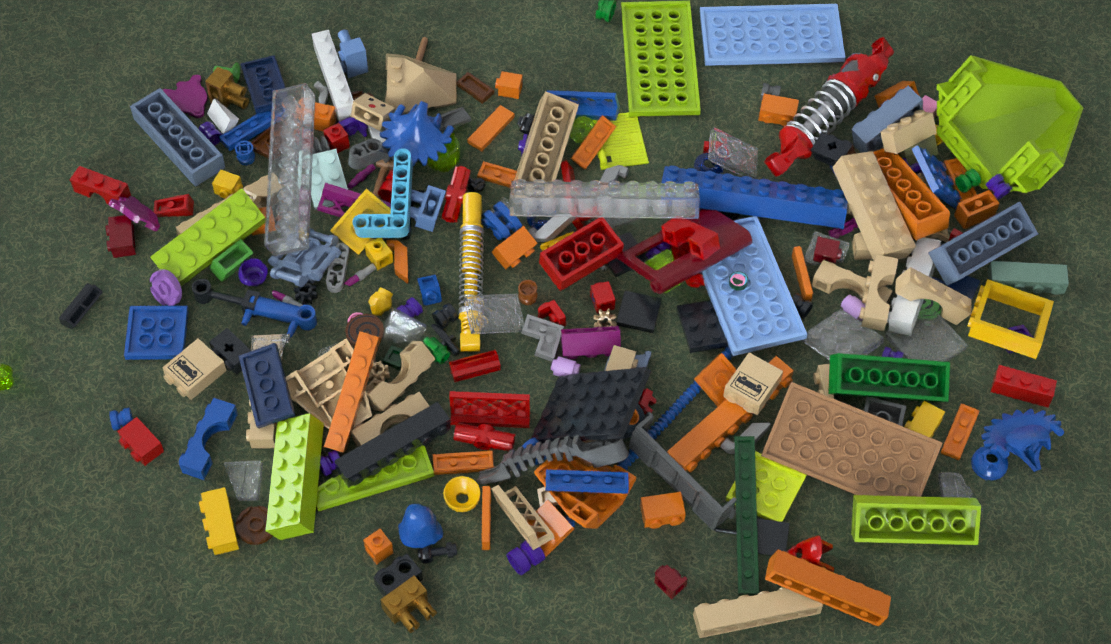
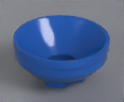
[971,446,1008,480]

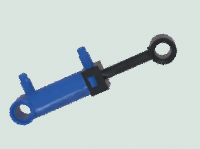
[192,278,317,337]

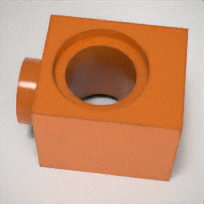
[363,529,393,565]

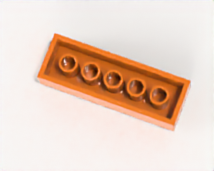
[874,148,950,240]

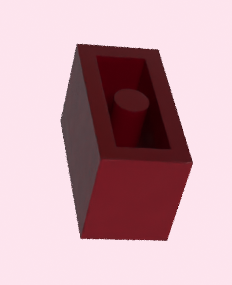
[105,215,136,258]

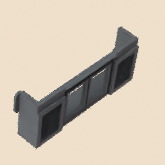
[628,412,737,531]

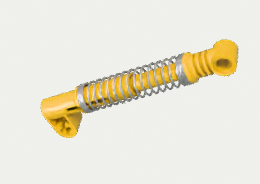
[458,192,484,352]

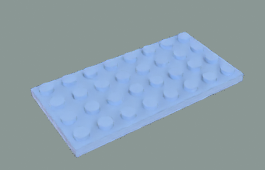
[699,4,845,66]
[700,216,807,356]

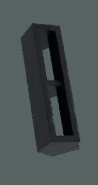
[59,283,103,329]

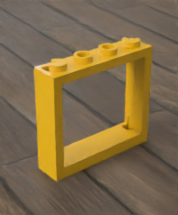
[967,279,1054,359]

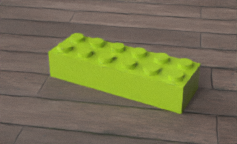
[150,188,267,286]
[266,413,324,540]
[851,495,981,545]

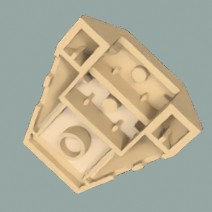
[385,54,456,115]
[286,338,372,429]

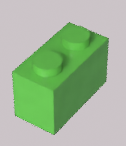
[209,239,253,282]

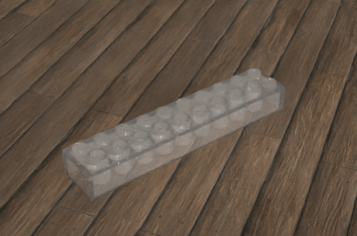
[264,83,315,256]
[510,179,700,219]

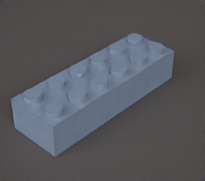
[130,88,225,187]
[928,202,1038,286]

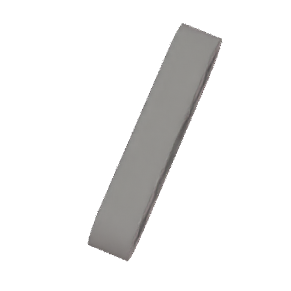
[326,243,350,293]

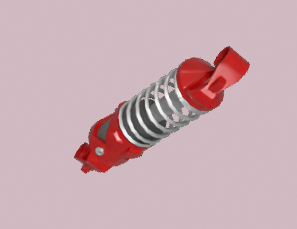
[764,37,894,177]

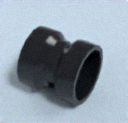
[792,293,813,319]
[432,303,459,329]

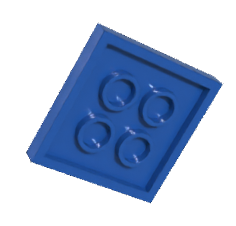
[912,145,961,210]
[124,306,189,360]

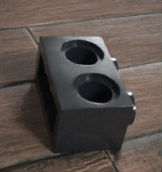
[373,554,423,597]

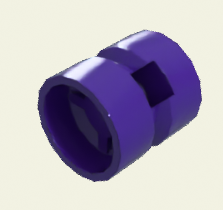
[506,540,545,576]

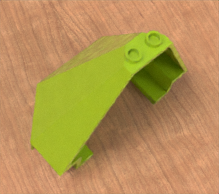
[937,55,1083,193]

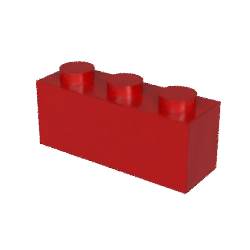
[991,365,1057,408]

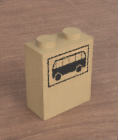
[162,339,226,400]
[723,353,783,415]

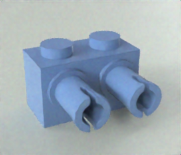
[338,30,368,78]
[400,185,446,232]

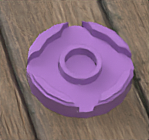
[150,269,182,306]

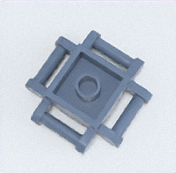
[268,227,341,287]

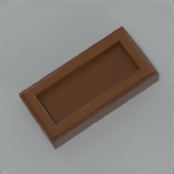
[456,72,494,104]

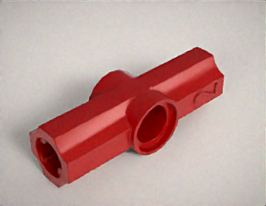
[442,166,471,223]
[453,422,515,451]

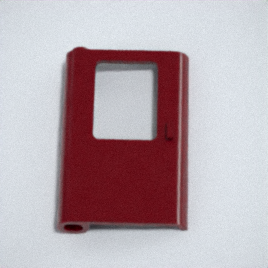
[617,209,752,294]

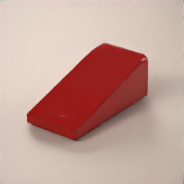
[154,194,194,217]

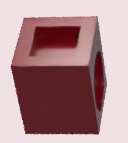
[813,237,842,264]

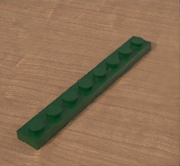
[734,436,759,596]

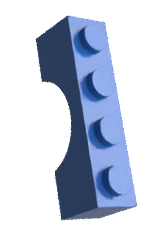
[179,398,238,480]

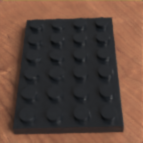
[531,367,651,444]

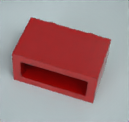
[117,417,164,466]

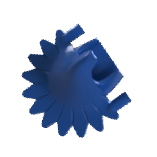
[380,101,454,166]
[981,409,1064,472]

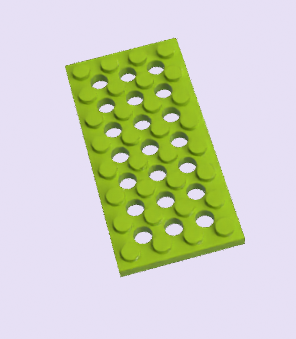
[621,1,701,117]

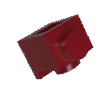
[654,565,688,600]

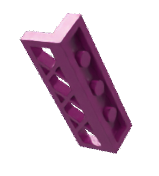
[317,183,391,217]

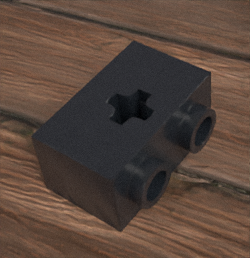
[811,133,856,166]
[209,328,251,375]

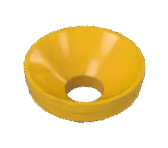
[443,476,480,512]

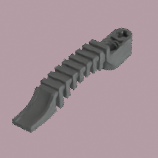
[348,107,471,169]
[476,435,629,484]

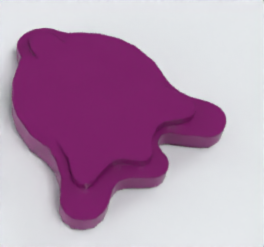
[163,75,208,118]
[109,196,160,231]

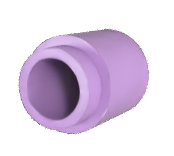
[840,295,865,322]
[551,356,581,377]

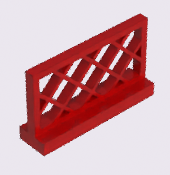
[449,391,530,428]

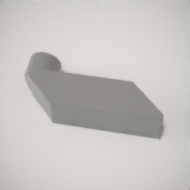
[592,165,629,201]
[528,214,576,242]
[720,423,771,454]

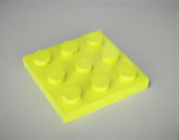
[726,451,806,522]

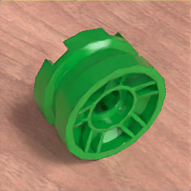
[596,0,617,22]

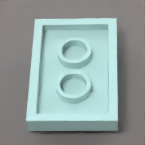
[300,149,348,210]

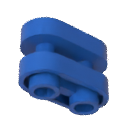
[481,201,522,241]

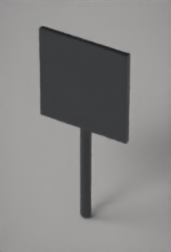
[714,518,790,556]

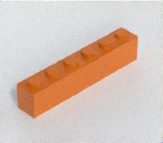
[324,332,381,452]
[765,550,891,627]

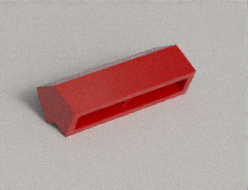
[449,350,501,382]

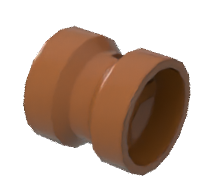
[518,280,537,305]

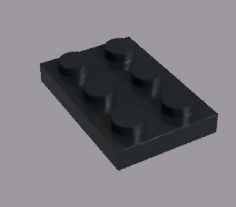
[677,300,728,353]

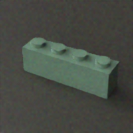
[987,261,1069,295]

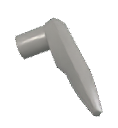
[314,81,328,104]

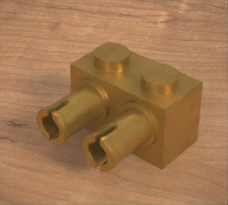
[205,67,249,109]
[380,576,437,633]

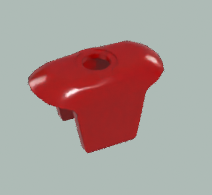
[787,535,834,572]

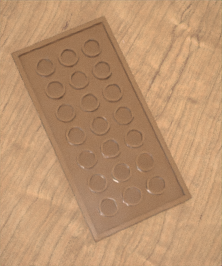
[761,382,942,497]

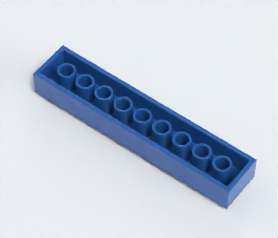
[659,166,848,229]

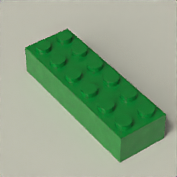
[828,353,950,403]

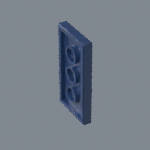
[240,55,291,114]
[239,343,295,429]

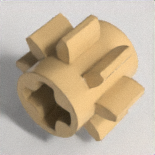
[593,308,616,327]
[368,361,390,382]

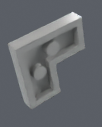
[521,314,564,362]

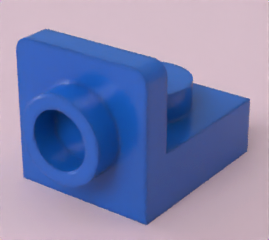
[417,275,442,305]

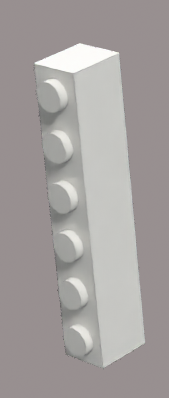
[312,30,354,122]
[887,237,941,336]

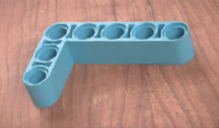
[352,149,413,238]

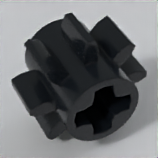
[517,113,535,135]
[294,281,318,305]

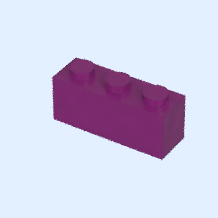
[561,326,621,359]

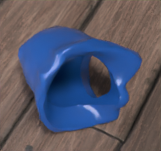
[398,504,443,548]

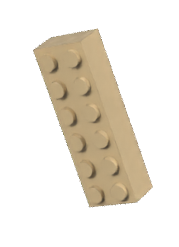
[510,91,579,206]
[832,151,916,261]

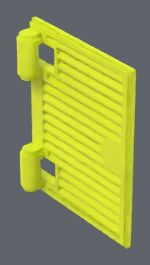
[589,112,649,170]

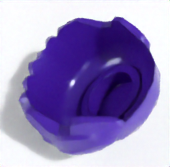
[238,258,268,286]

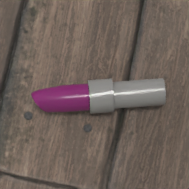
[344,263,376,286]
[272,290,302,306]

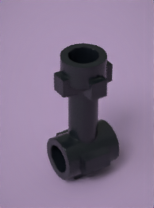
[453,166,486,193]
[418,542,457,564]

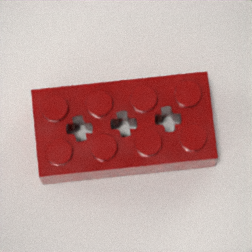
[539,216,624,291]

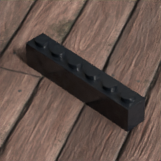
[334,402,451,488]

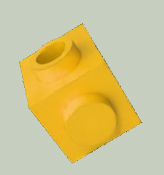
[212,169,243,199]
[365,238,393,271]

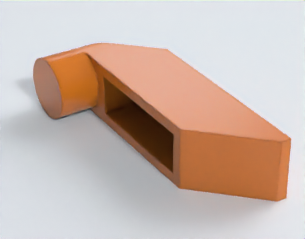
[387,239,408,283]

